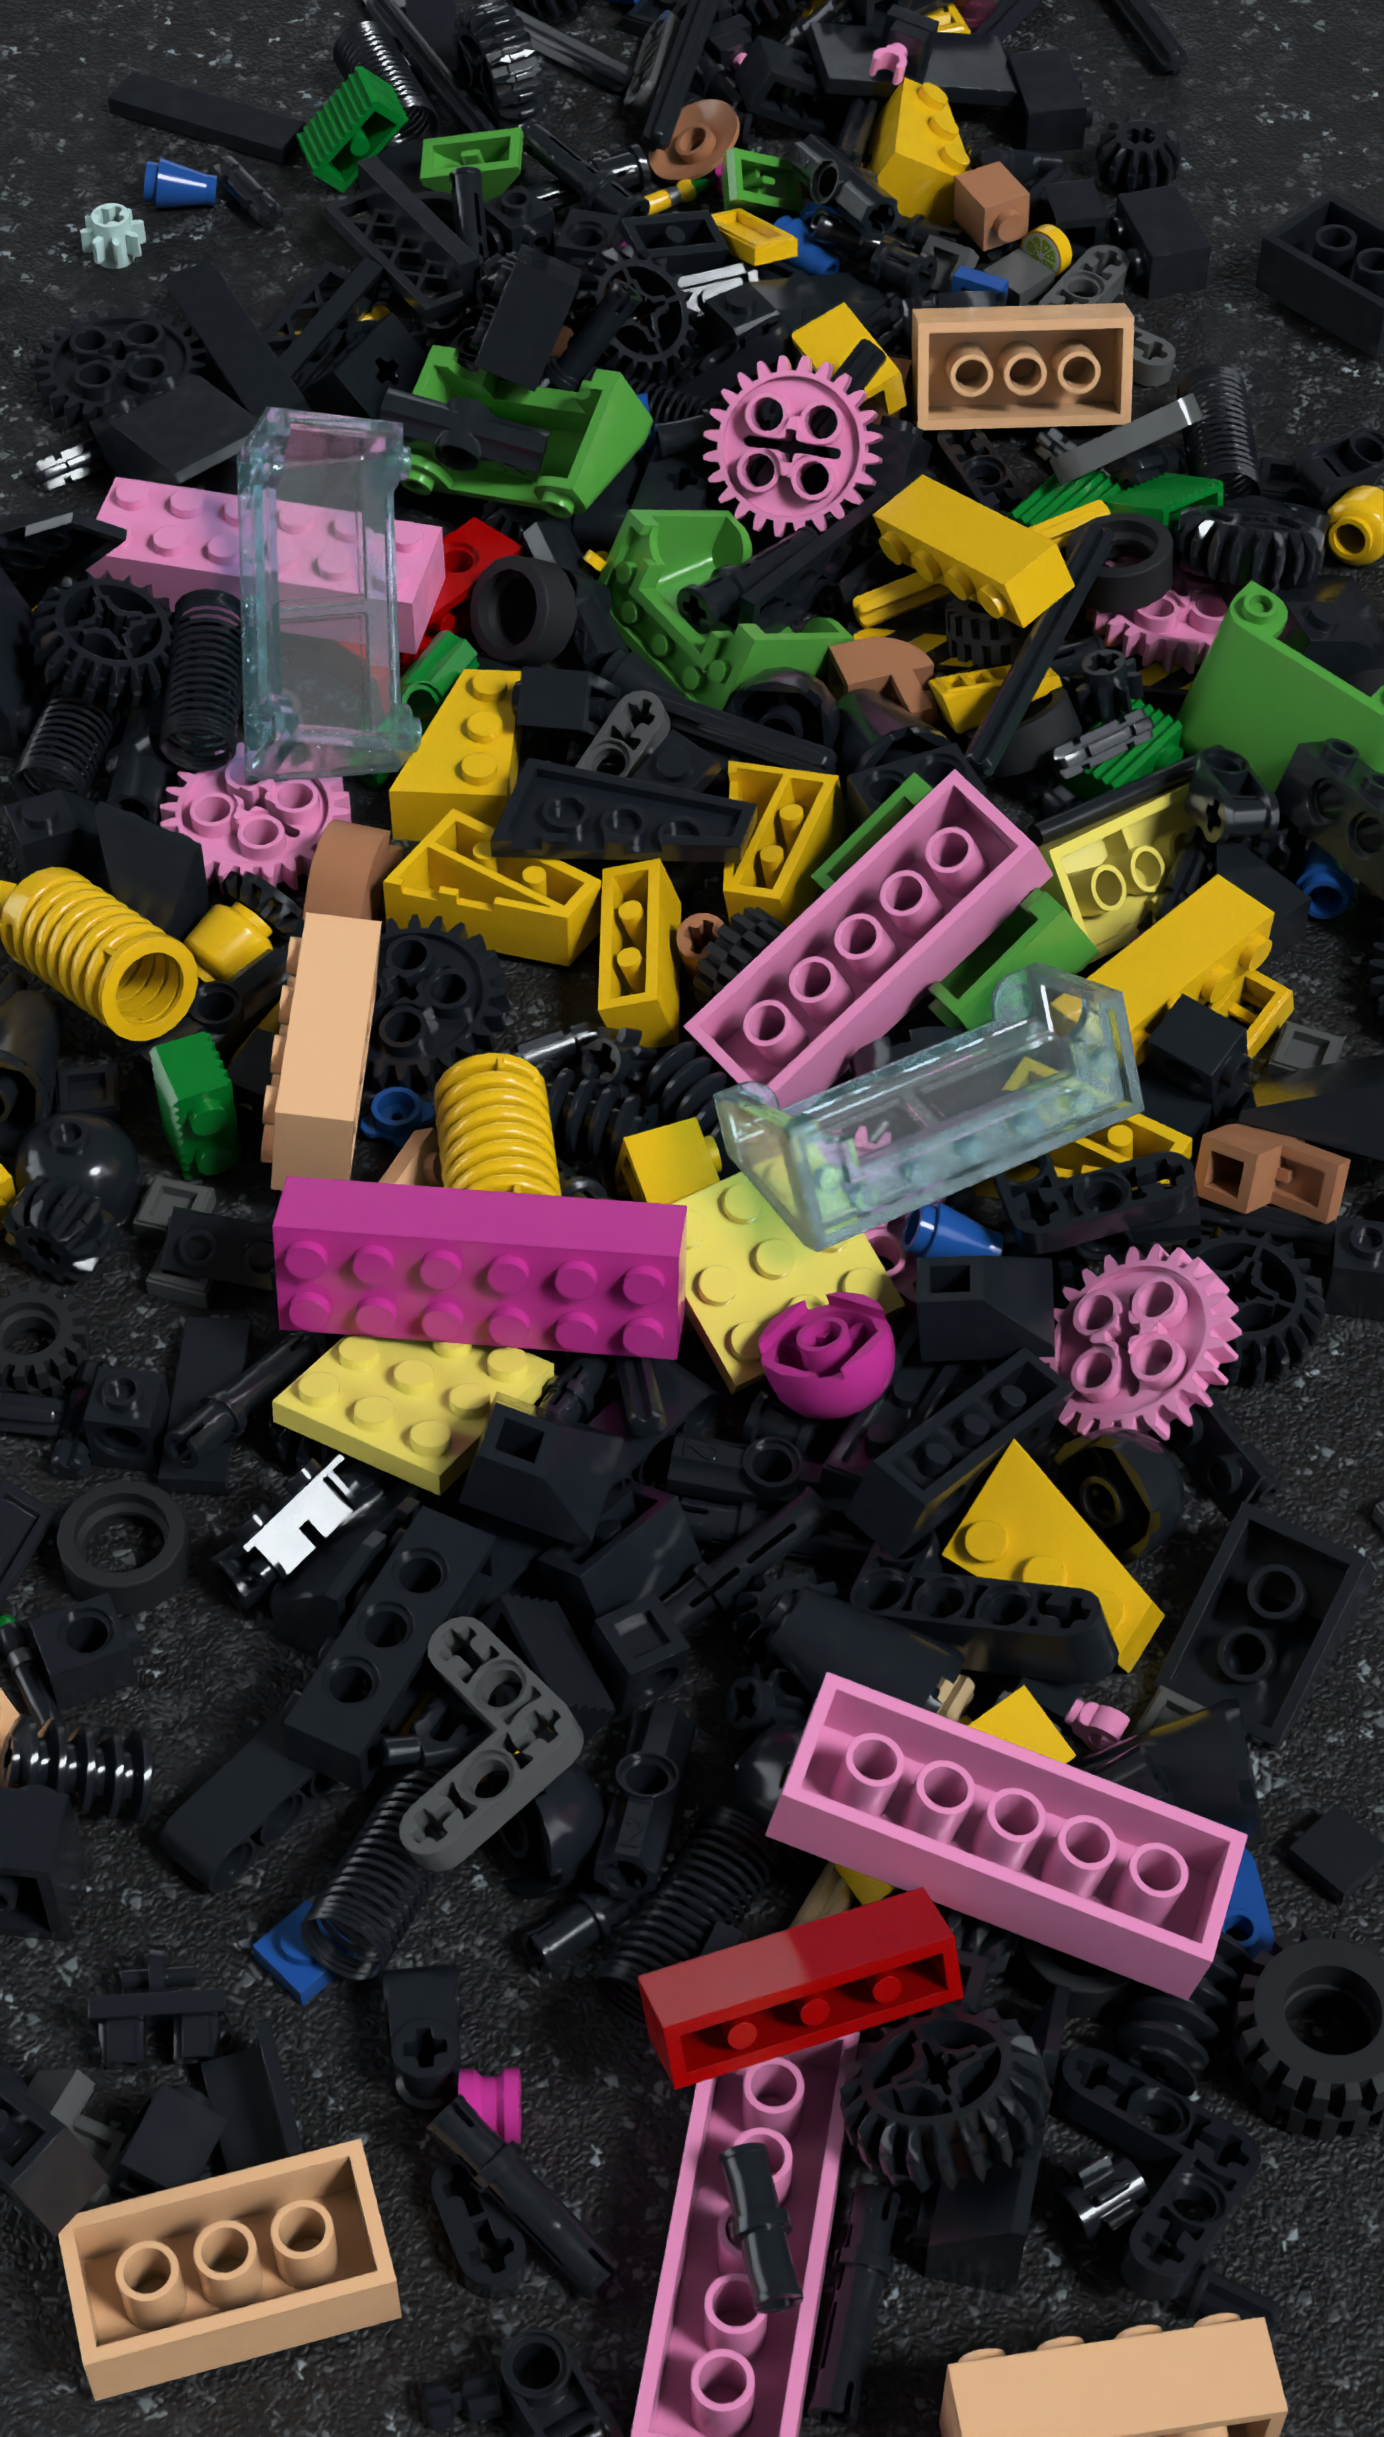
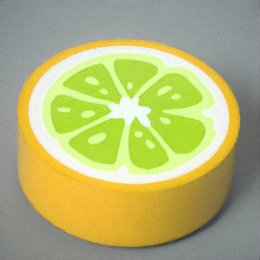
[1021,224,1072,277]

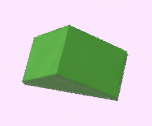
[420,127,524,203]
[721,148,803,217]

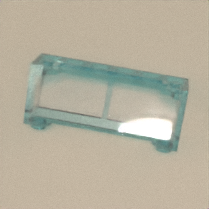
[237,407,421,782]
[713,962,1145,1252]

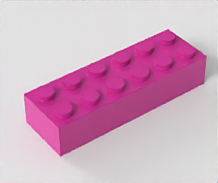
[272,1176,687,1360]

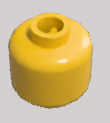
[1324,485,1384,567]
[183,902,273,985]

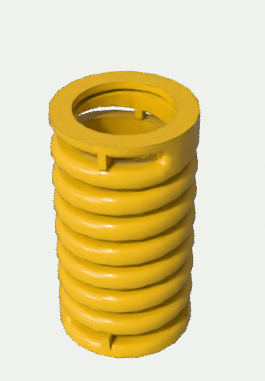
[0,867,198,1041]
[433,1053,562,1196]

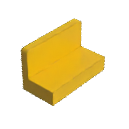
[791,302,907,415]

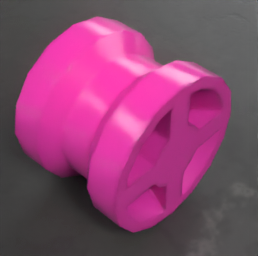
[458,2068,522,2144]

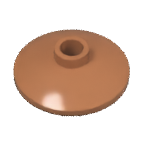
[649,99,740,184]

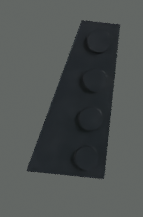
[490,758,757,863]

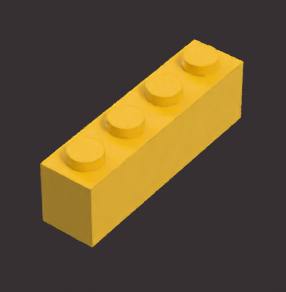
[873,474,1075,628]
[1052,874,1275,1082]

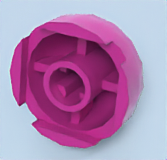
[758,1292,896,1420]

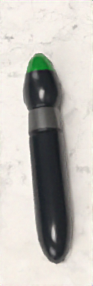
[0,1614,67,1736]

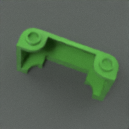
[385,345,654,519]
[598,509,855,712]
[1176,580,1384,793]
[811,772,1100,1032]

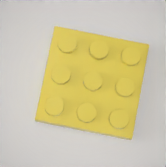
[672,1140,905,1394]
[272,1335,554,1496]

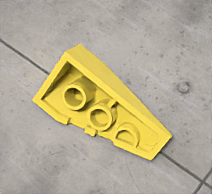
[1037,781,1198,964]

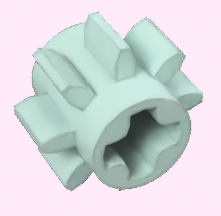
[80,203,146,269]

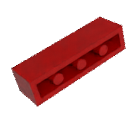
[637,1887,964,2090]

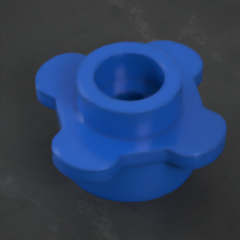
[361,1087,434,1150]

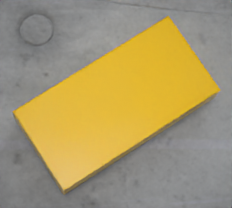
[711,208,798,266]

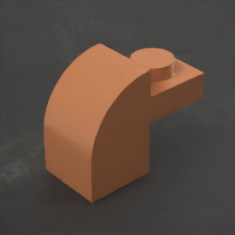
[827,637,938,725]
[302,819,404,921]
[1195,1123,1351,1224]

